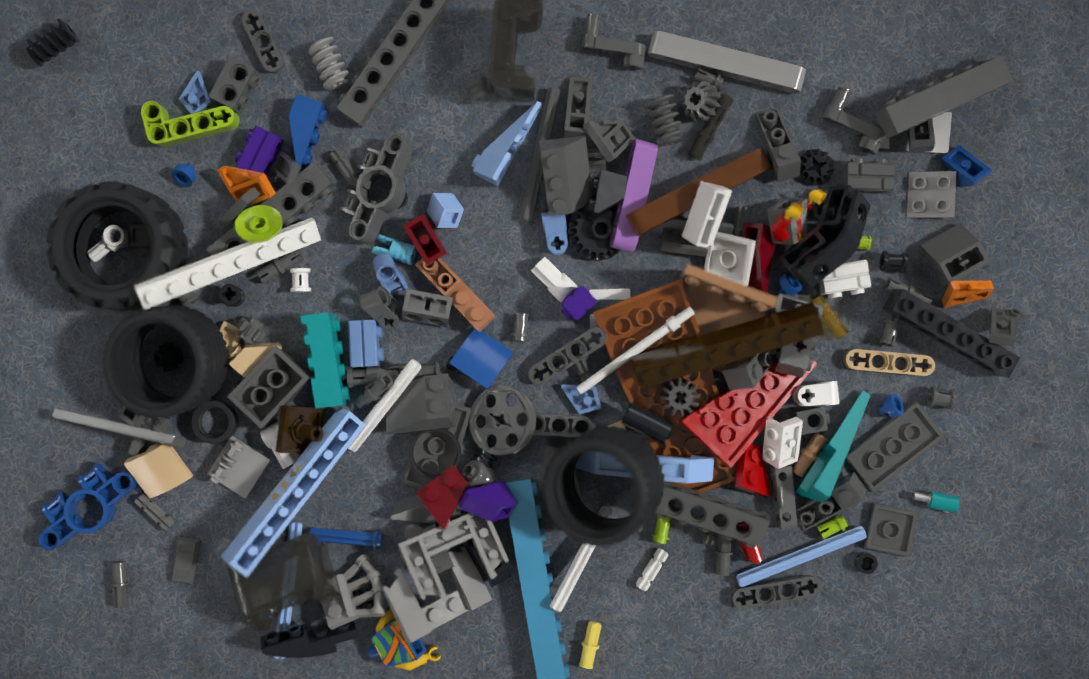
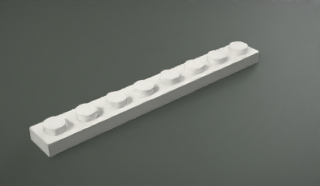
[134,217,321,310]

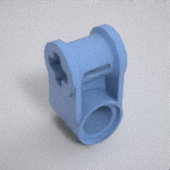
[541,212,568,255]
[373,254,409,295]

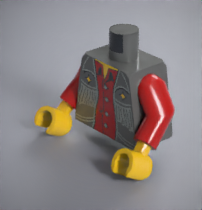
[767,189,827,253]

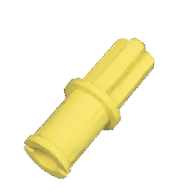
[579,621,602,669]

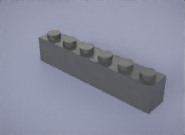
[876,56,1013,139]

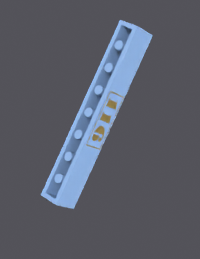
[221,407,365,577]

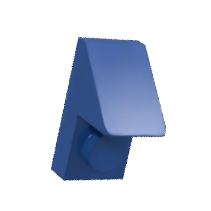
[941,145,992,188]

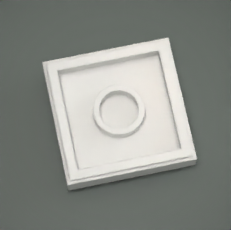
[704,232,756,286]

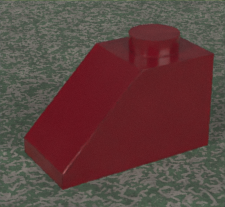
[403,214,447,266]

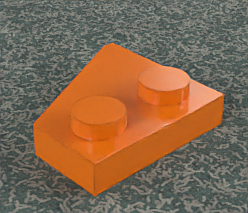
[217,165,276,205]
[942,280,994,308]

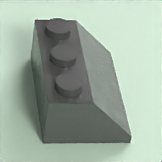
[539,135,592,216]
[227,346,312,429]

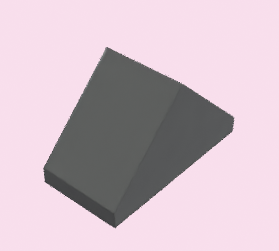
[908,119,935,152]

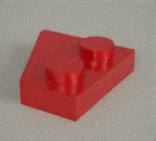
[735,443,771,498]

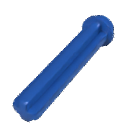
[309,527,383,550]

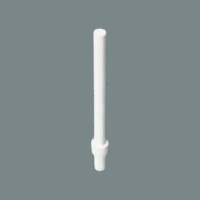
[576,306,695,394]

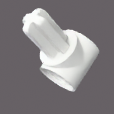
[87,225,129,262]

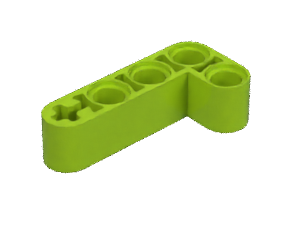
[141,101,240,147]

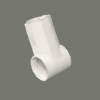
[531,257,578,303]
[260,420,300,469]

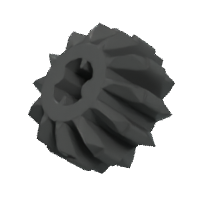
[681,81,721,121]
[660,377,700,417]

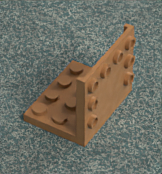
[679,264,778,373]

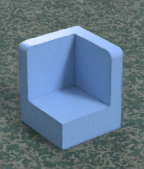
[427,193,464,228]

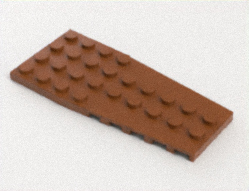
[593,279,738,501]

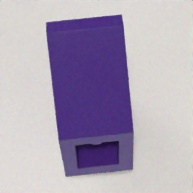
[459,481,518,522]

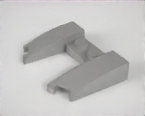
[398,513,509,601]
[382,547,492,643]

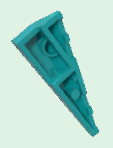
[794,391,871,503]

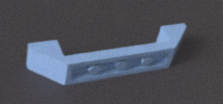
[575,451,714,483]

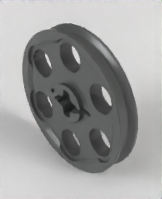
[469,386,536,455]

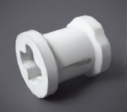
[290,268,311,292]

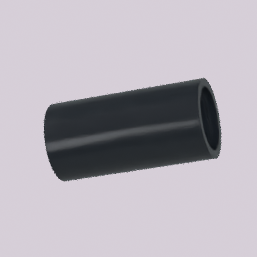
[621,402,673,444]

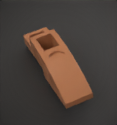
[415,258,496,332]

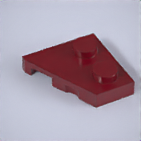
[416,465,468,530]

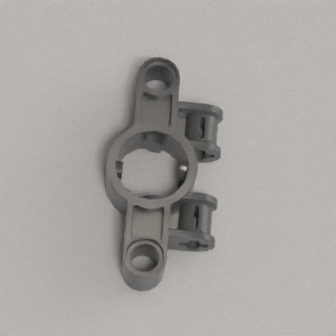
[339,134,413,245]

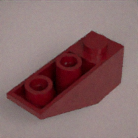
[741,222,775,293]

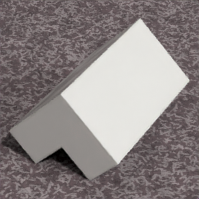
[682,181,732,248]

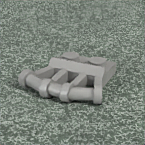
[317,554,385,630]

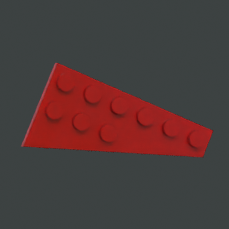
[679,348,817,468]

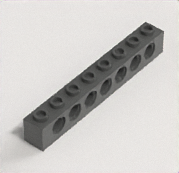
[337,0,452,128]

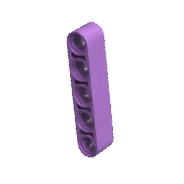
[610,139,658,253]

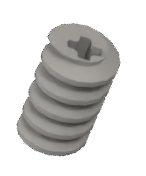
[308,37,350,90]

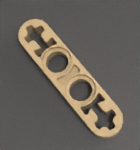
[843,349,935,376]

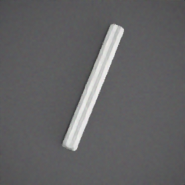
[348,359,421,452]
[550,506,613,612]

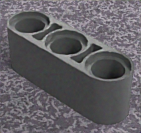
[525,413,592,437]

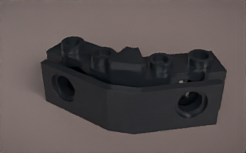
[779,185,871,287]

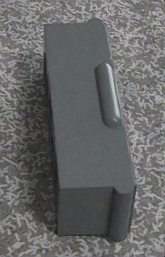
[770,465,798,530]

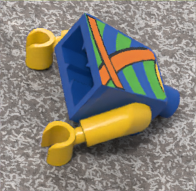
[368,608,441,670]

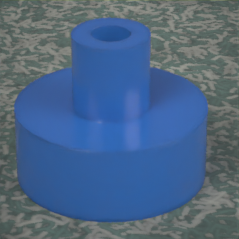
[171,163,197,187]
[777,272,802,296]
[879,393,904,418]

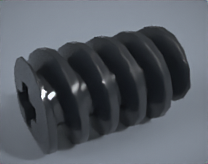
[26,18,80,67]

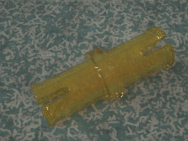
[812,294,849,340]

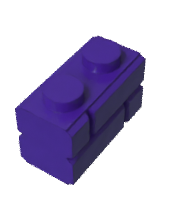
[235,126,284,177]
[561,286,597,321]

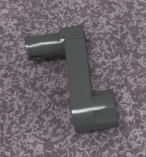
[580,13,646,70]
[822,86,885,155]

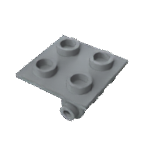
[907,171,957,219]
[207,435,270,499]

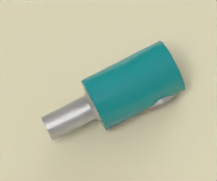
[912,491,960,513]

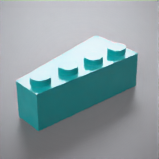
[300,312,350,408]

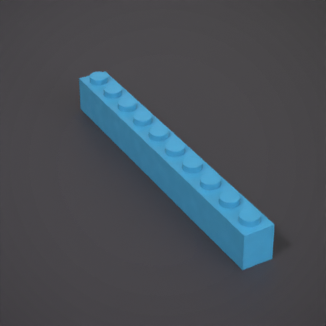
[505,477,570,679]

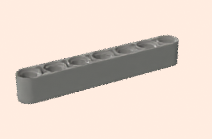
[648,31,806,93]

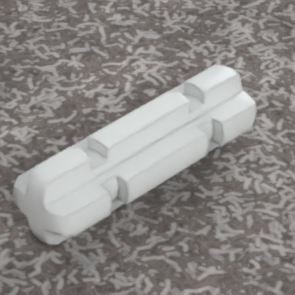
[636,548,668,591]

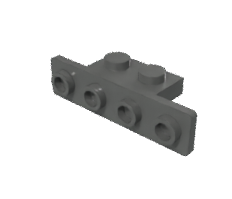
[648,216,734,257]

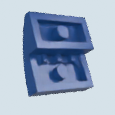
[449,328,513,390]

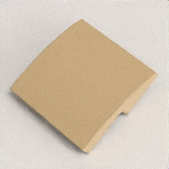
[124,443,193,498]

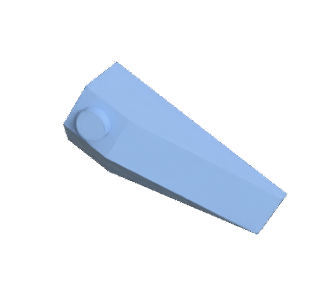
[472,101,542,187]

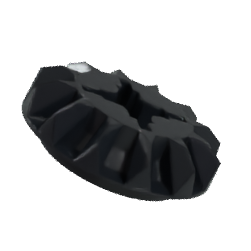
[799,149,835,186]

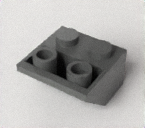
[920,223,991,285]

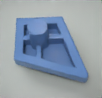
[179,71,212,114]
[561,384,601,414]

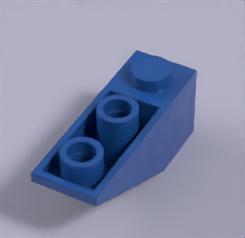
[289,94,328,171]

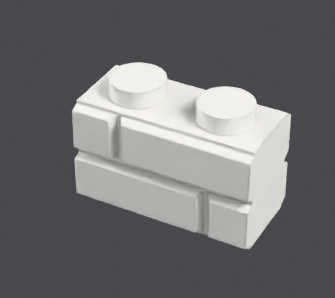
[817,260,871,299]

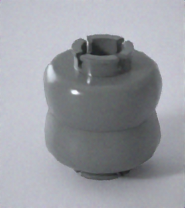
[462,460,495,488]

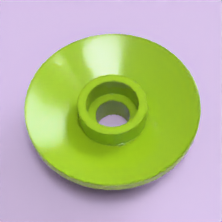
[235,205,283,243]

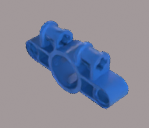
[39,462,139,550]

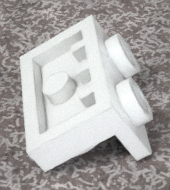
[762,417,803,469]

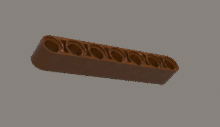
[626,147,773,236]

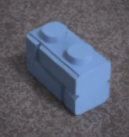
[348,320,384,367]

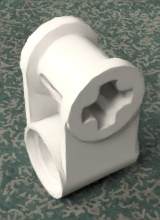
[792,381,840,406]

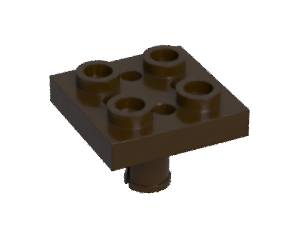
[275,405,324,454]

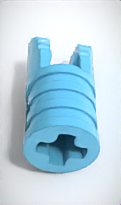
[371,234,417,265]

